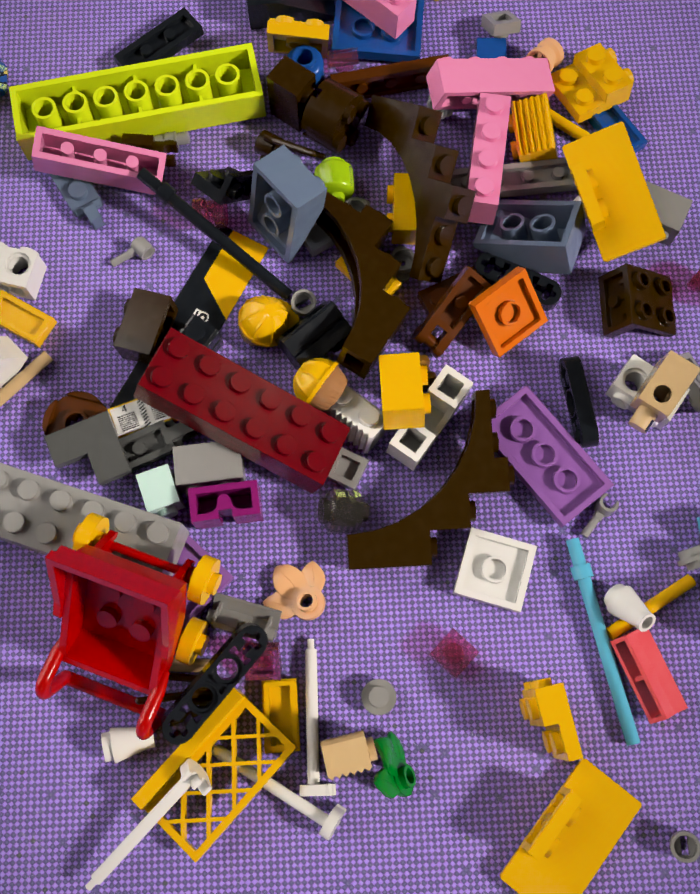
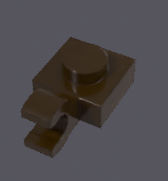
[121,133,178,167]

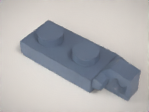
[49,174,106,230]

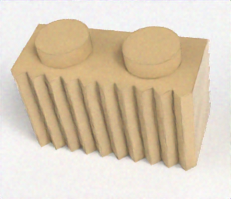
[320,730,378,780]

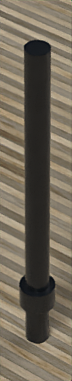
[137,168,293,301]

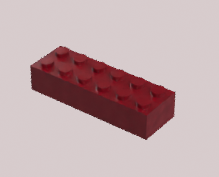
[133,327,351,494]

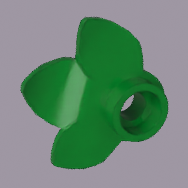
[373,731,416,799]

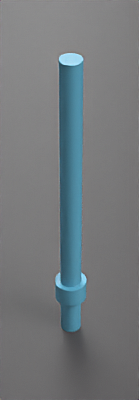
[566,537,640,746]

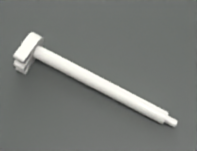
[299,639,336,797]
[212,744,347,840]
[85,758,213,891]

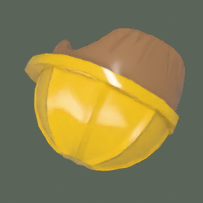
[238,295,299,348]
[293,358,348,411]

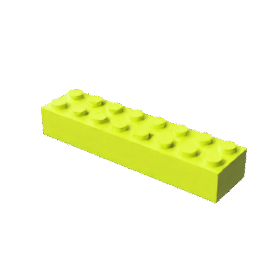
[9,43,266,161]

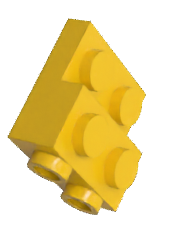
[267,15,330,58]
[551,43,634,124]
[519,677,583,762]

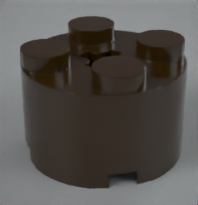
[301,78,370,153]

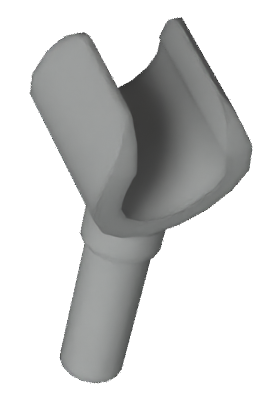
[110,237,155,267]
[580,493,619,538]

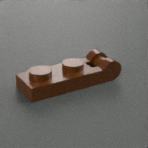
[411,266,492,358]

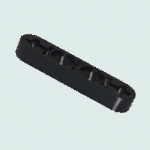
[160,622,268,745]

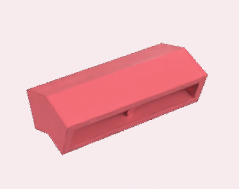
[610,629,688,724]

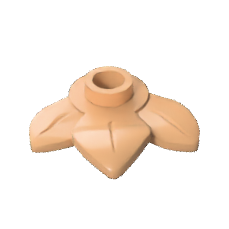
[263,561,326,621]

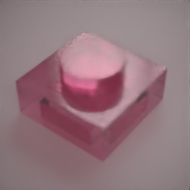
[327,47,359,72]
[429,628,479,679]
[243,642,282,681]

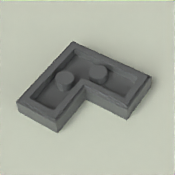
[44,411,133,486]

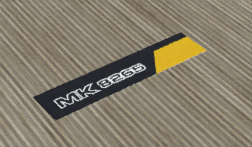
[110,225,269,408]

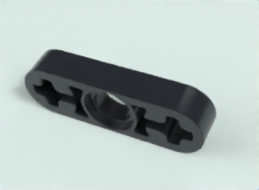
[474,252,562,311]
[559,356,599,448]

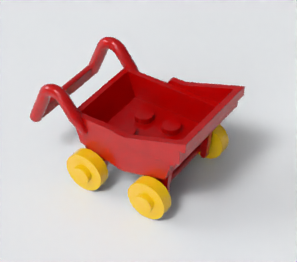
[35,513,222,740]

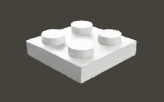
[453,527,537,613]

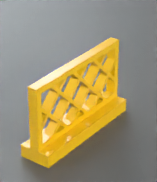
[131,687,298,863]

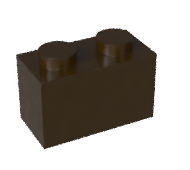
[266,55,317,132]
[113,288,178,364]

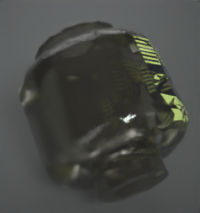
[318,489,369,533]

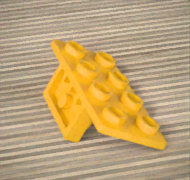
[562,122,666,262]
[500,758,642,894]

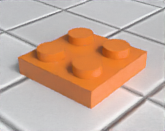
[468,266,548,358]

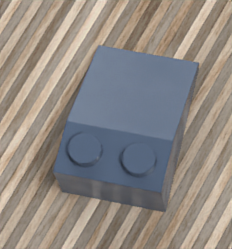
[248,145,327,264]
[473,200,587,275]

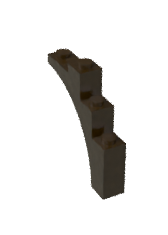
[365,95,476,283]
[316,192,411,379]
[347,390,515,570]

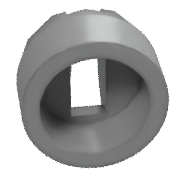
[291,289,317,317]
[669,830,700,863]

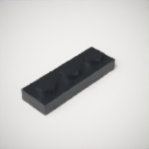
[114,7,204,67]

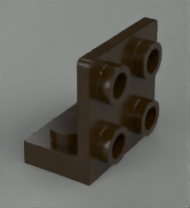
[598,263,676,338]

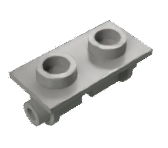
[206,592,282,642]

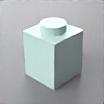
[135,464,185,519]

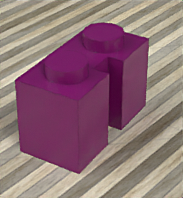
[188,480,264,529]

